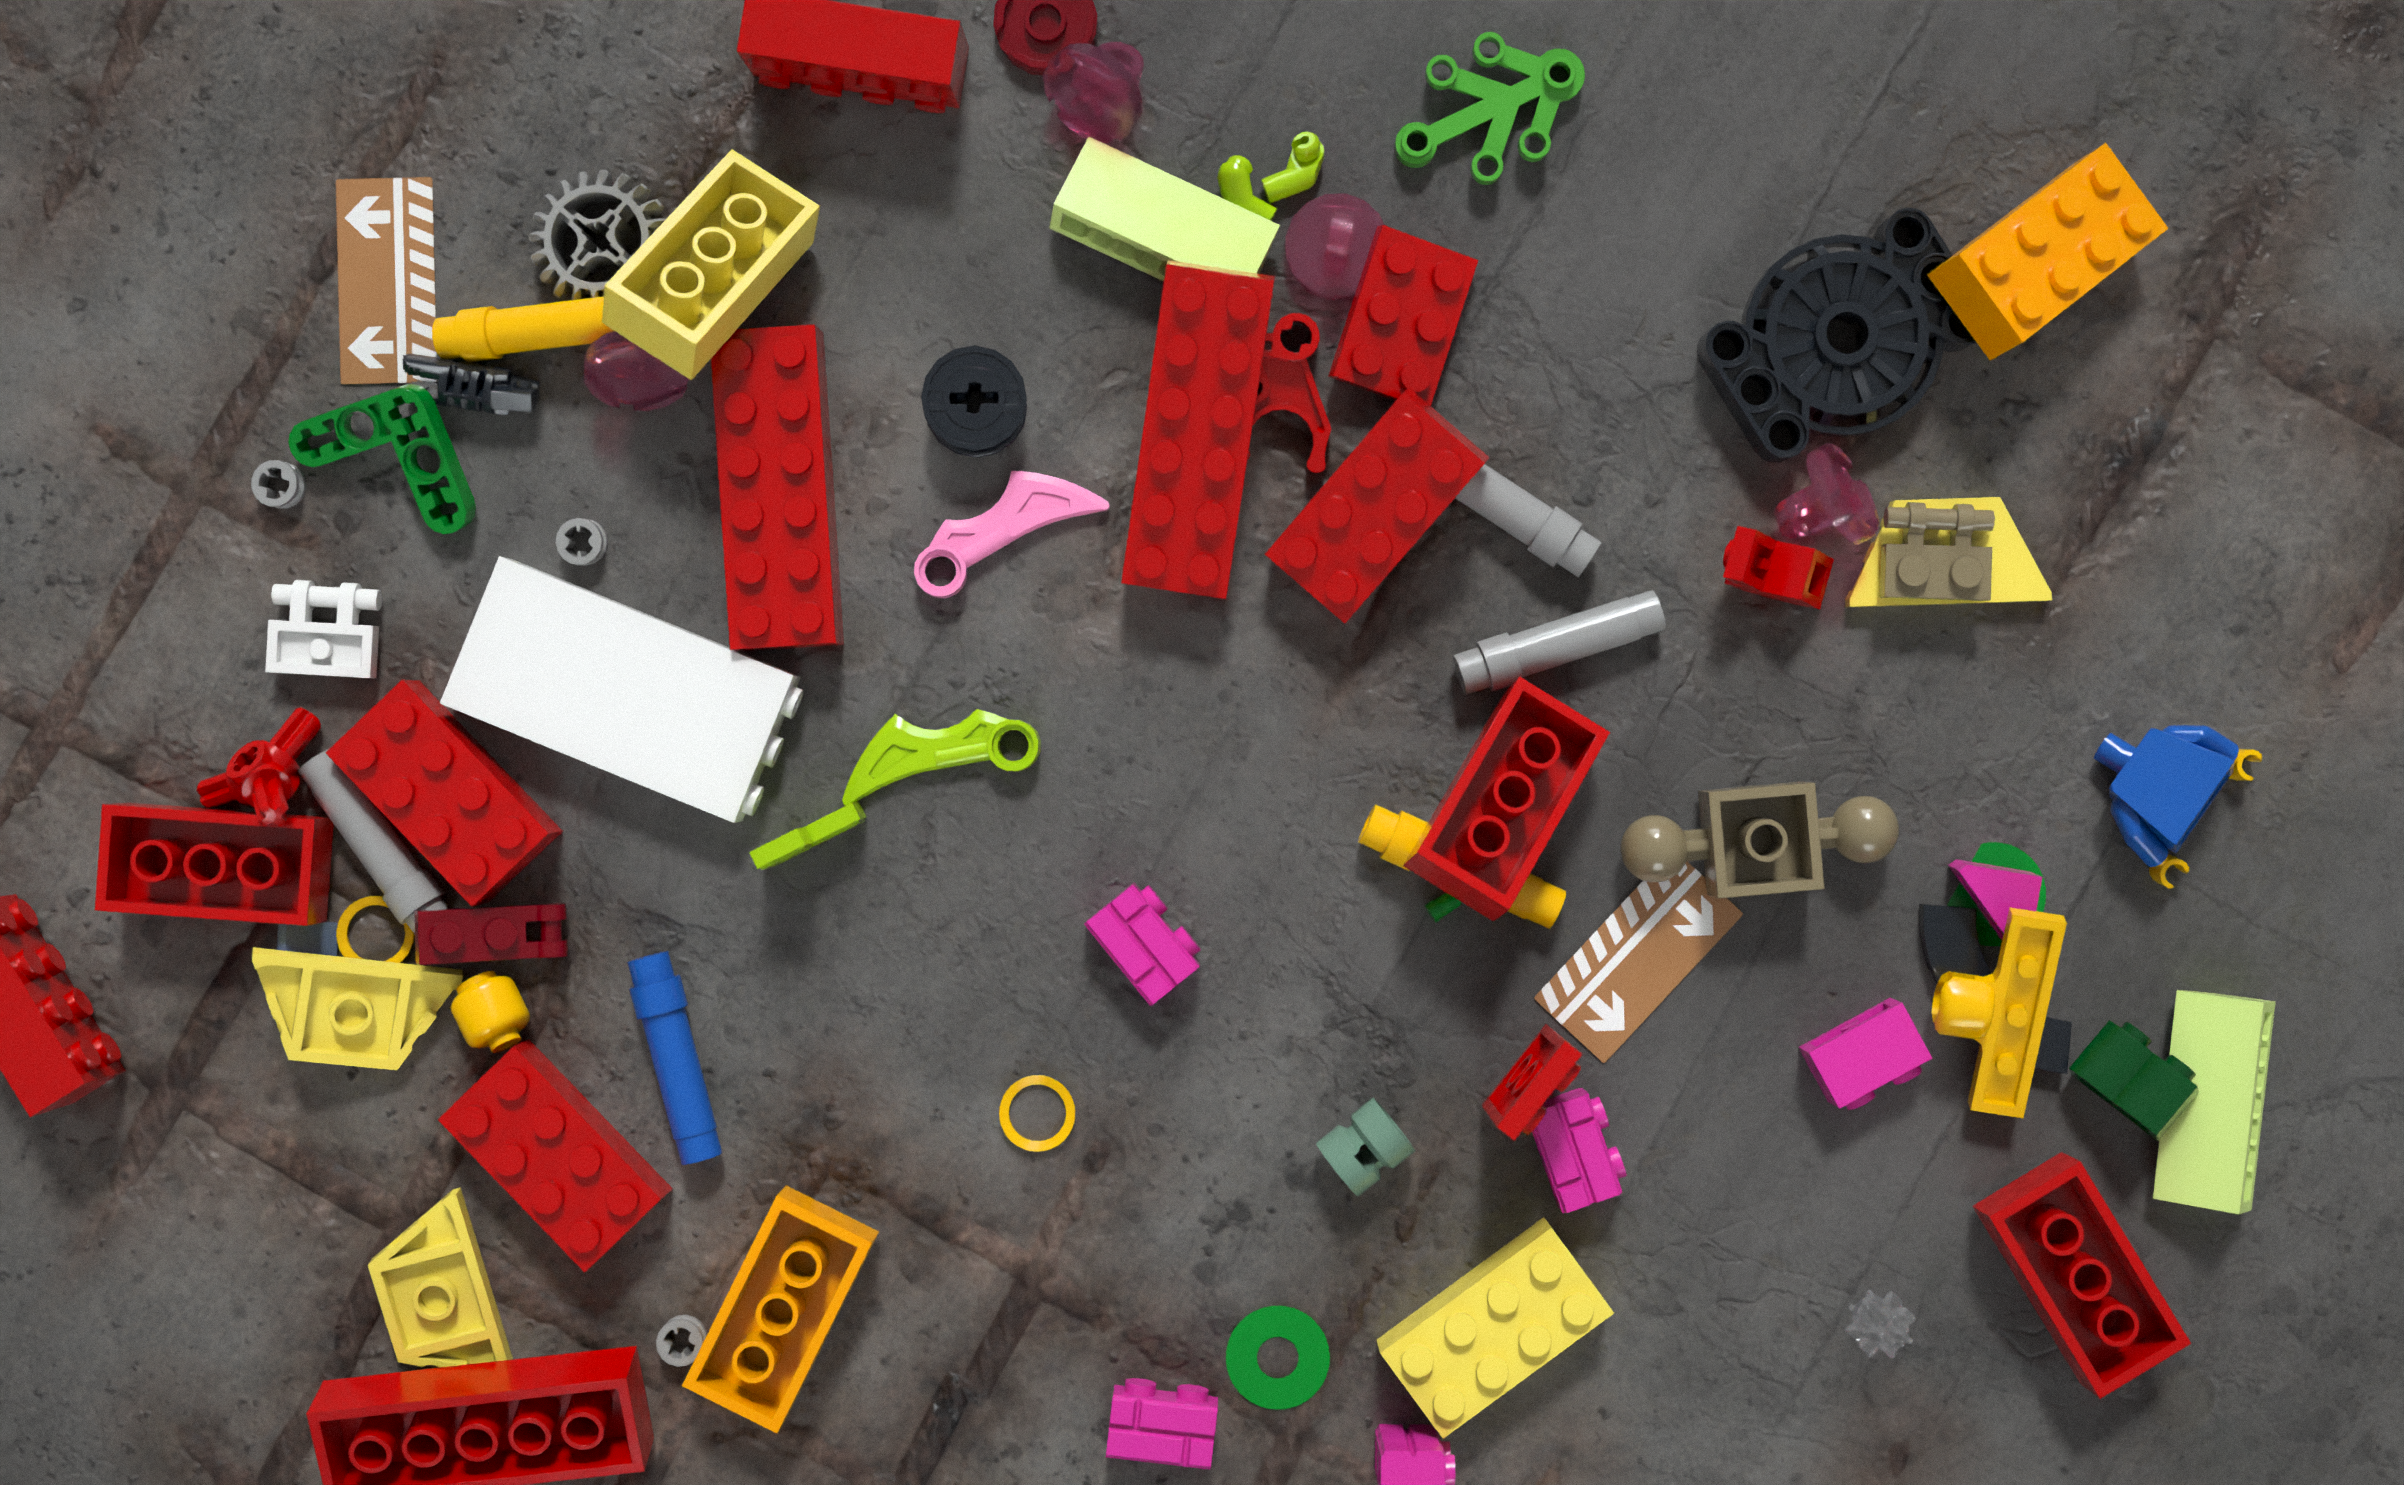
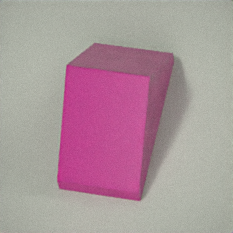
[1948,859,2042,940]

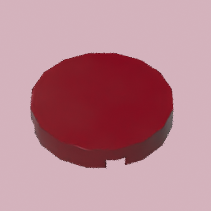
[993,0,1098,76]

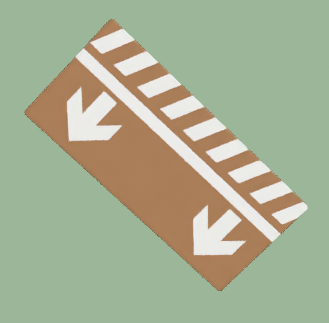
[336,177,437,384]
[1534,862,1743,1063]

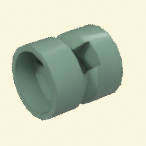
[1316,1097,1416,1197]

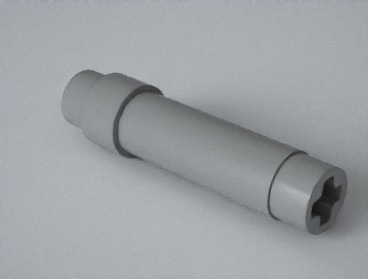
[1455,464,1601,577]
[1452,590,1666,695]
[298,749,449,934]

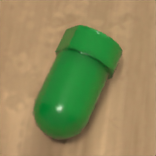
[1424,893,1462,923]

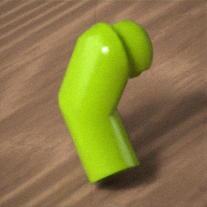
[1261,132,1325,204]
[1217,155,1277,221]

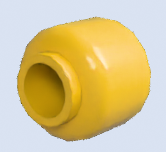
[450,971,530,1053]

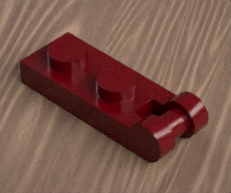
[414,903,568,965]

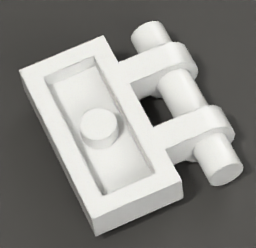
[265,580,382,679]

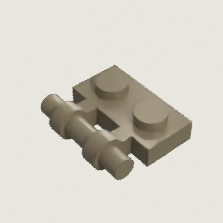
[1880,502,1995,601]

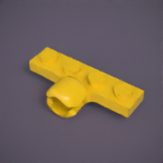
[1932,907,2067,1119]

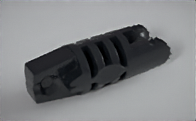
[402,354,540,415]

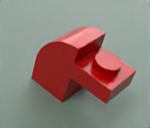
[1723,526,1834,610]

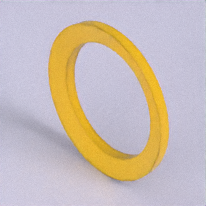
[336,896,415,963]
[999,1075,1076,1152]

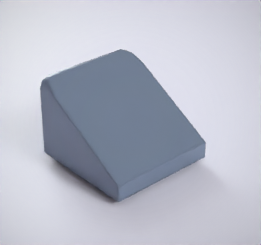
[277,921,338,956]

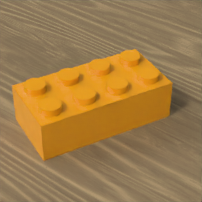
[1928,143,2168,361]
[682,1185,879,1433]

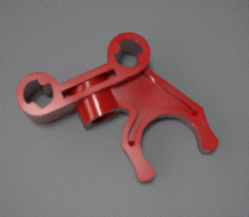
[1248,313,1332,473]

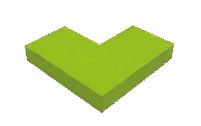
[749,801,867,870]

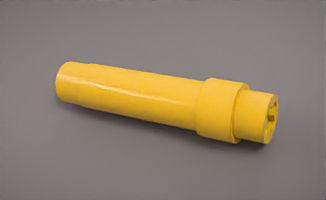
[432,296,625,362]
[1358,804,1566,929]

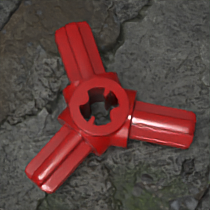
[196,707,321,826]

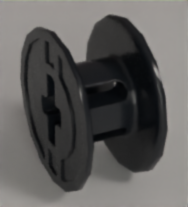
[921,345,1027,458]

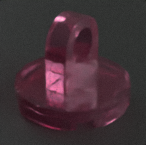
[1043,42,1144,143]
[1285,193,1384,300]
[584,331,690,411]
[1774,443,1879,545]

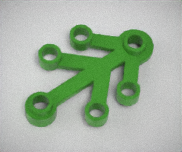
[1394,32,1585,185]

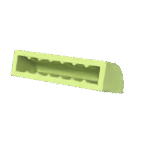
[1049,137,1280,281]
[2153,990,2275,1214]

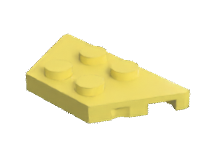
[1845,497,2052,608]
[252,947,463,1070]
[368,1187,513,1368]

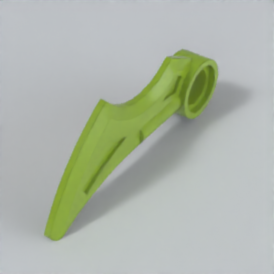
[842,709,1041,806]

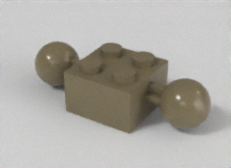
[1620,781,1899,899]

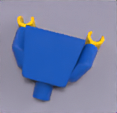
[2093,725,2262,889]

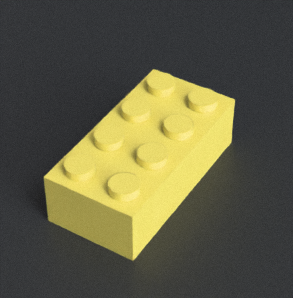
[602,149,820,380]
[1377,1217,1614,1439]

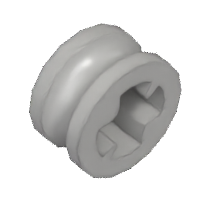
[251,460,306,509]
[555,518,608,566]
[656,1314,707,1367]

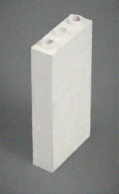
[440,556,803,823]

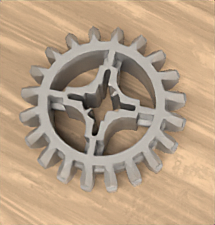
[529,170,666,300]

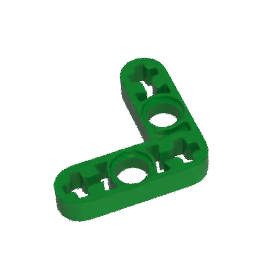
[288,384,476,534]

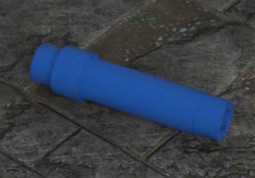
[627,951,723,1165]

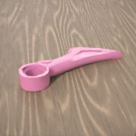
[914,471,1110,598]

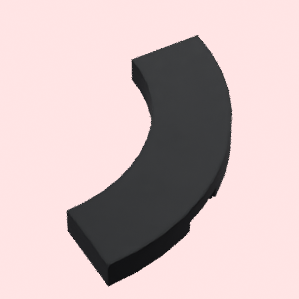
[1919,903,2072,1074]

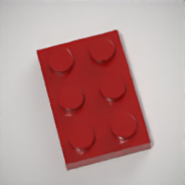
[1328,225,1479,406]
[1481,1024,1582,1140]

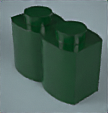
[2069,1020,2199,1141]

